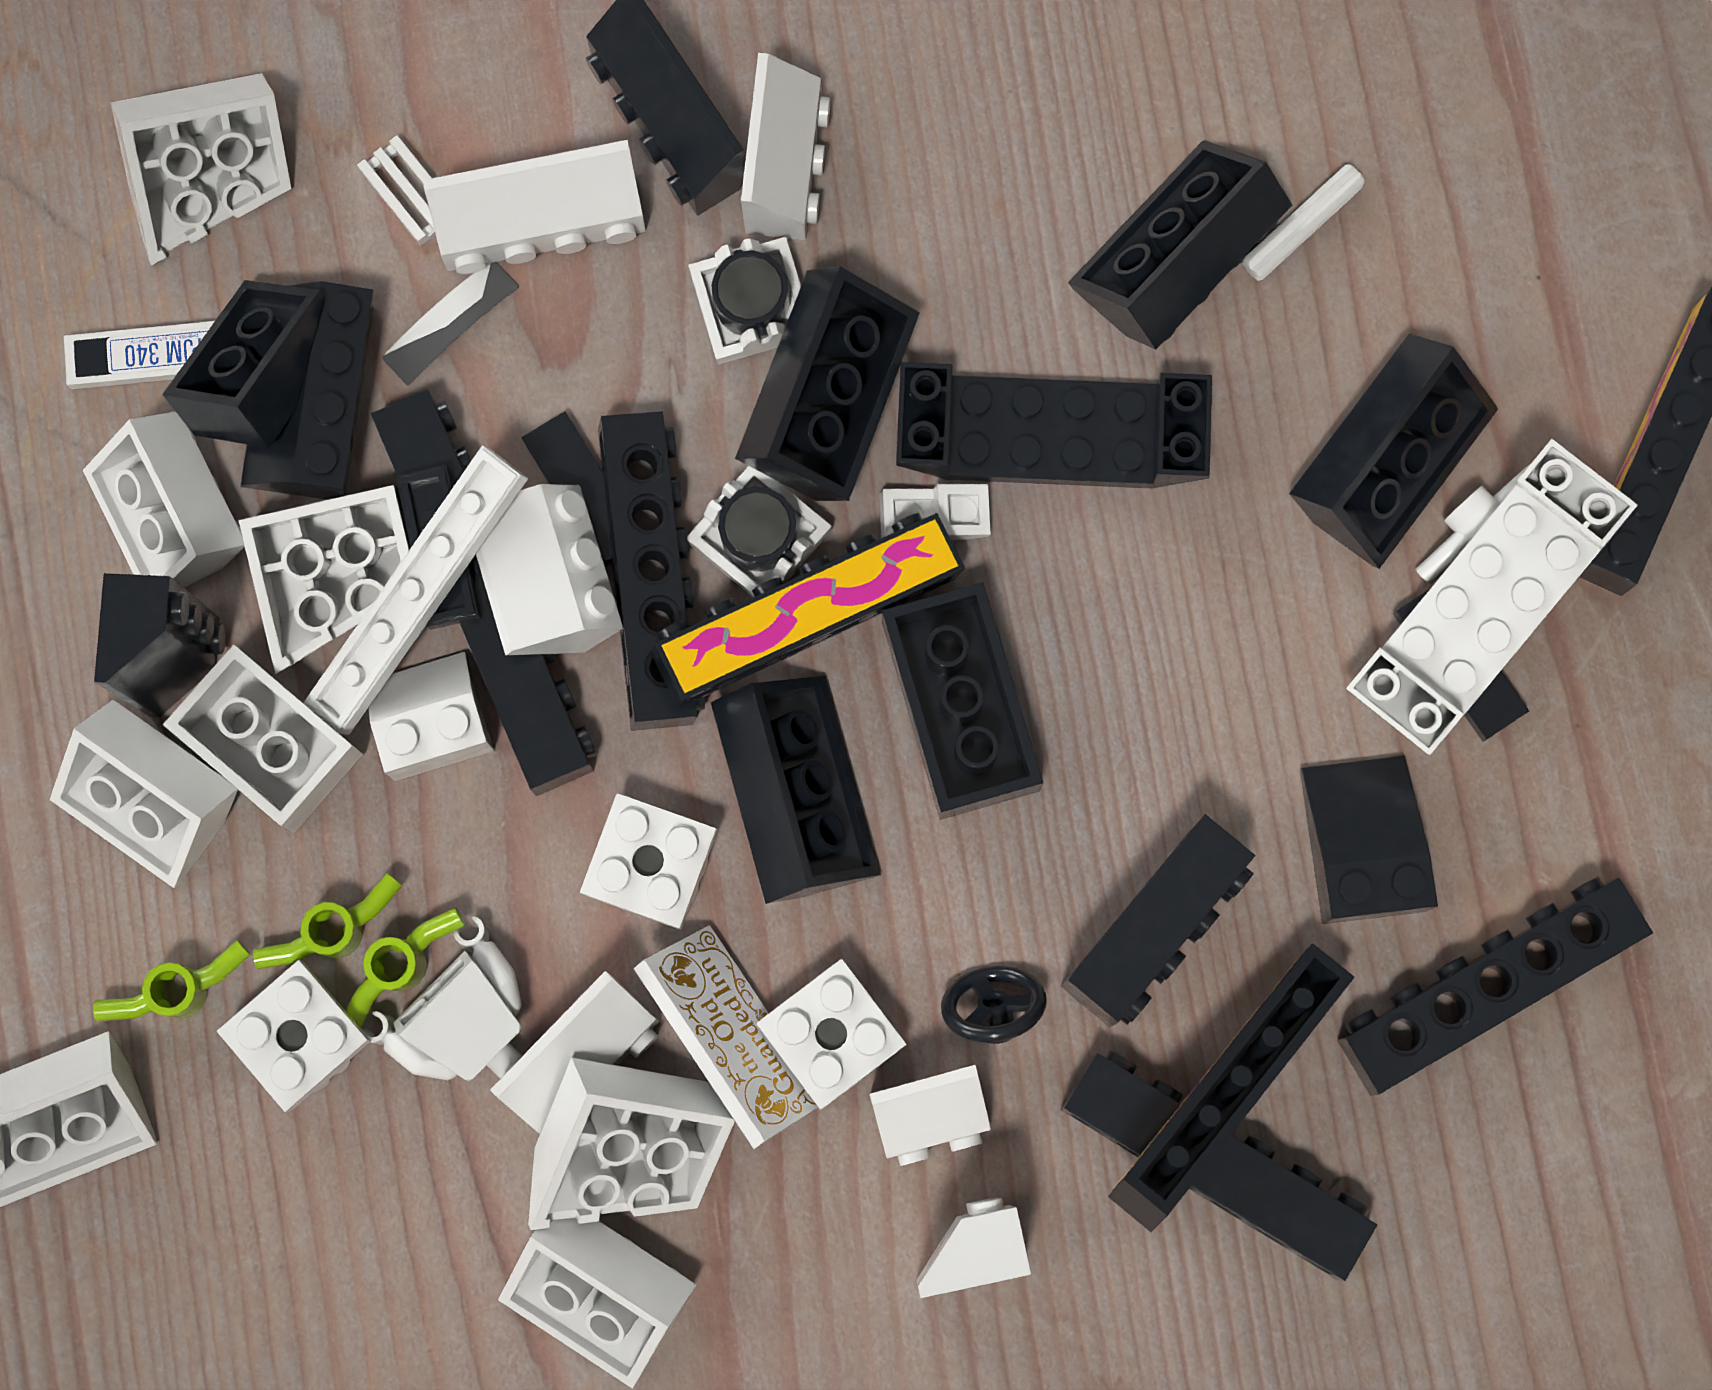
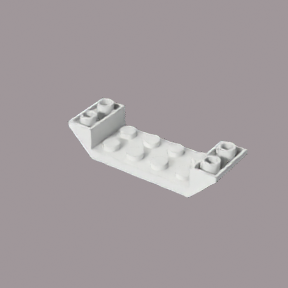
[1346,439,1638,755]

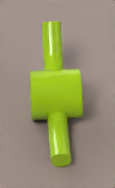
[253,873,403,970]
[346,907,465,1028]
[93,940,251,1021]

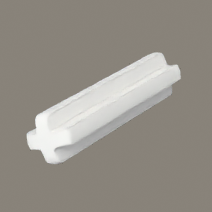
[1242,164,1365,281]

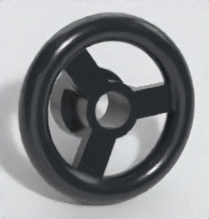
[941,966,1047,1044]

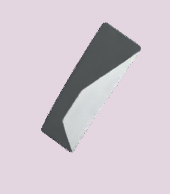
[383,262,519,385]

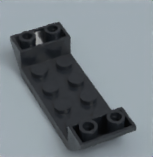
[896,362,1212,489]

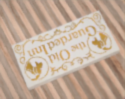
[634,925,819,1149]

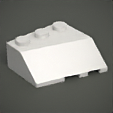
[110,73,291,266]
[239,485,411,674]
[528,1058,735,1230]

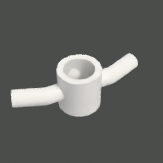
[1415,464,1530,584]

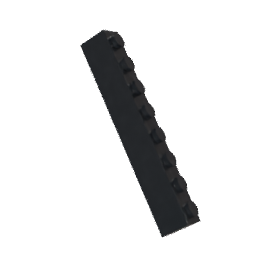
[371,389,597,796]

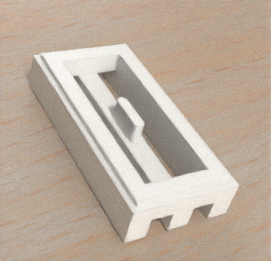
[357,135,436,246]

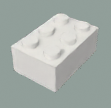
[163,645,363,833]

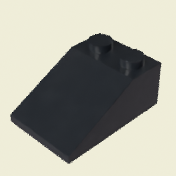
[162,280,325,448]
[1300,756,1438,924]

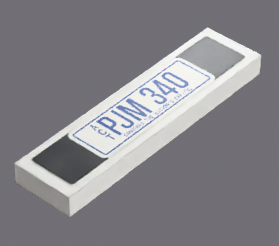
[64,321,215,389]

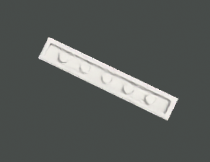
[304,445,528,735]

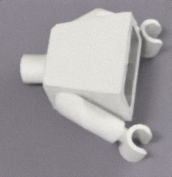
[361,917,522,1081]

